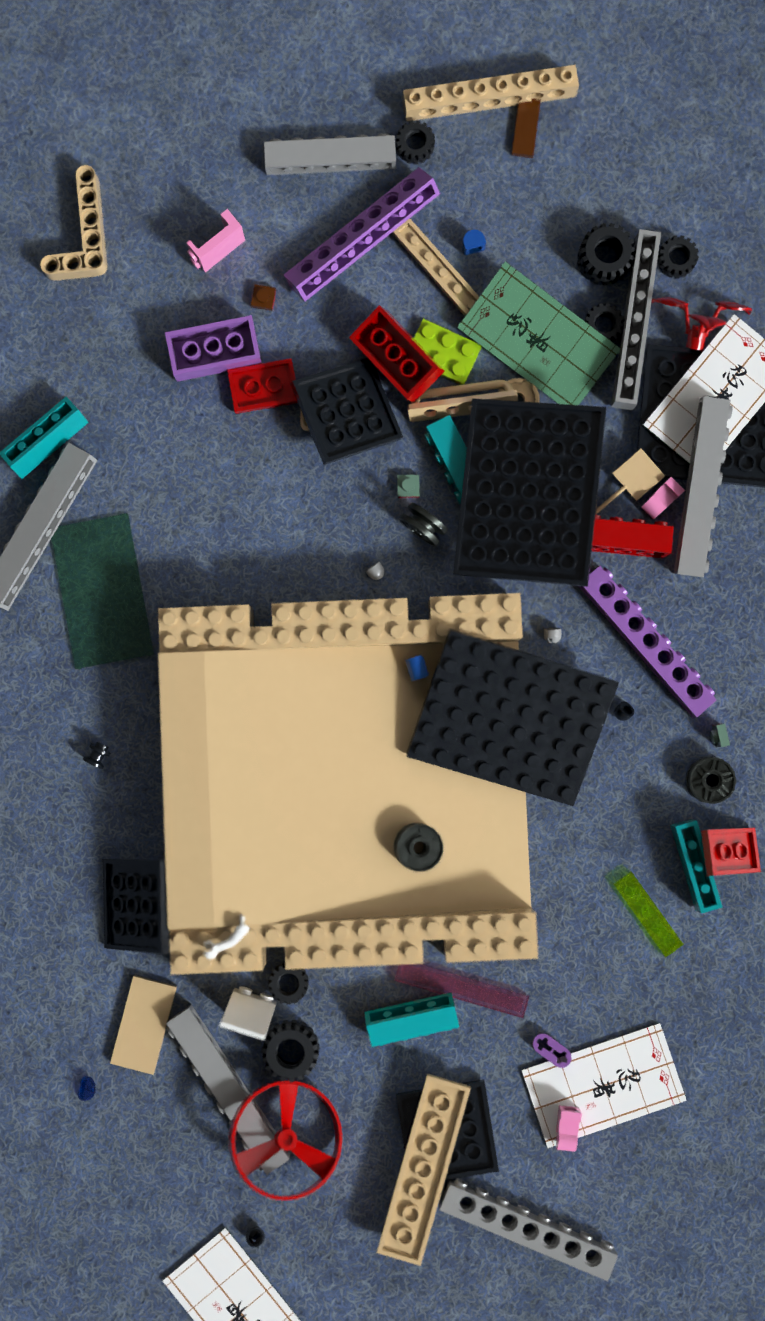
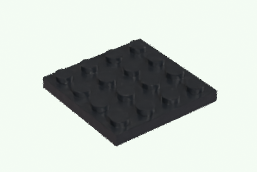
[290,358,403,465]
[102,858,170,954]
[396,1079,499,1180]

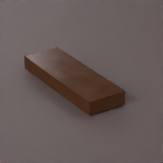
[512,98,541,158]

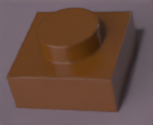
[251,284,276,311]

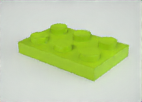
[414,319,482,385]

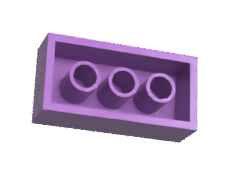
[165,315,262,382]

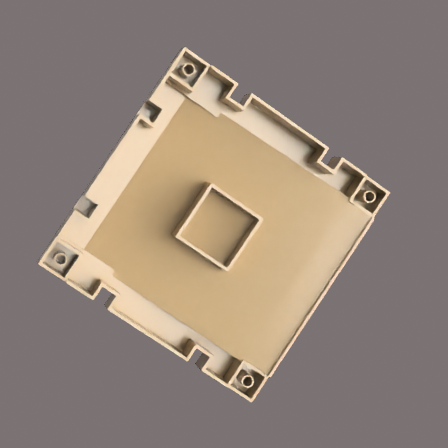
[158,593,538,975]

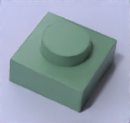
[397,475,420,498]
[710,723,730,747]

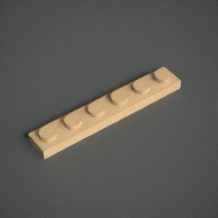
[392,218,479,317]

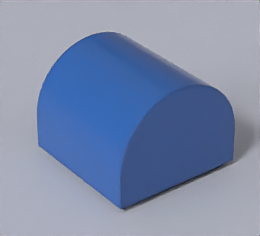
[462,230,486,256]
[405,655,429,682]

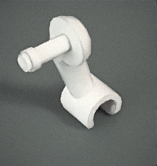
[203,915,249,959]

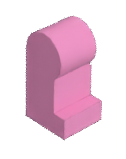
[641,477,685,520]
[556,1105,582,1152]

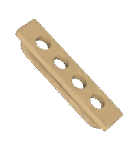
[407,380,518,422]

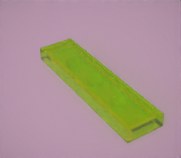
[613,871,684,957]

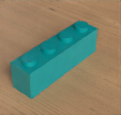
[0,396,89,479]
[424,415,467,505]
[670,819,723,914]
[364,992,460,1047]

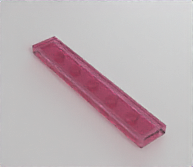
[395,964,529,1018]

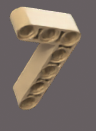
[40,165,107,281]

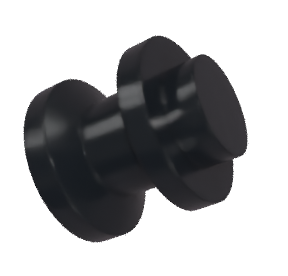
[83,741,111,769]

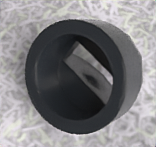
[614,701,634,721]
[246,1227,265,1247]

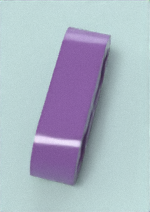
[533,1033,572,1068]

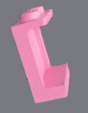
[186,209,245,272]

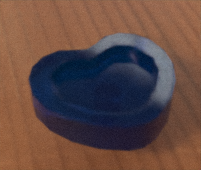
[78,1076,96,1101]

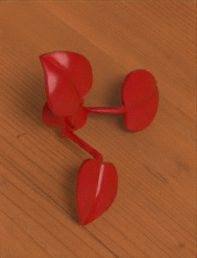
[651,297,752,350]

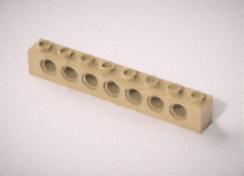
[403,65,579,122]

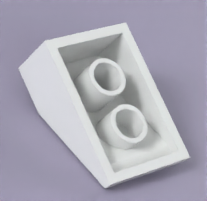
[220,986,277,1040]

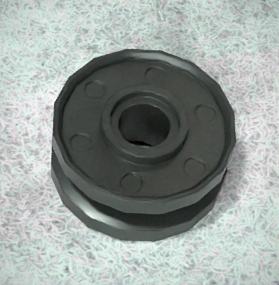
[399,502,448,547]
[686,757,736,804]
[394,823,443,872]

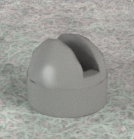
[365,562,384,580]
[544,628,562,644]

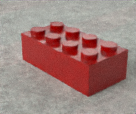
[349,305,445,403]
[592,515,674,558]

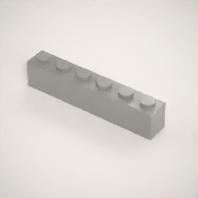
[264,133,396,175]

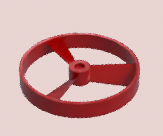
[228,1080,342,1200]

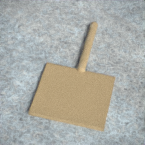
[596,448,665,515]

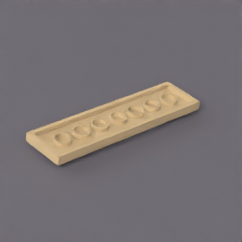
[377,1074,471,1266]

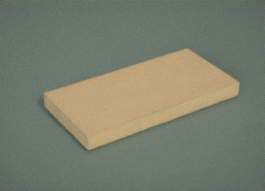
[110,975,177,1075]

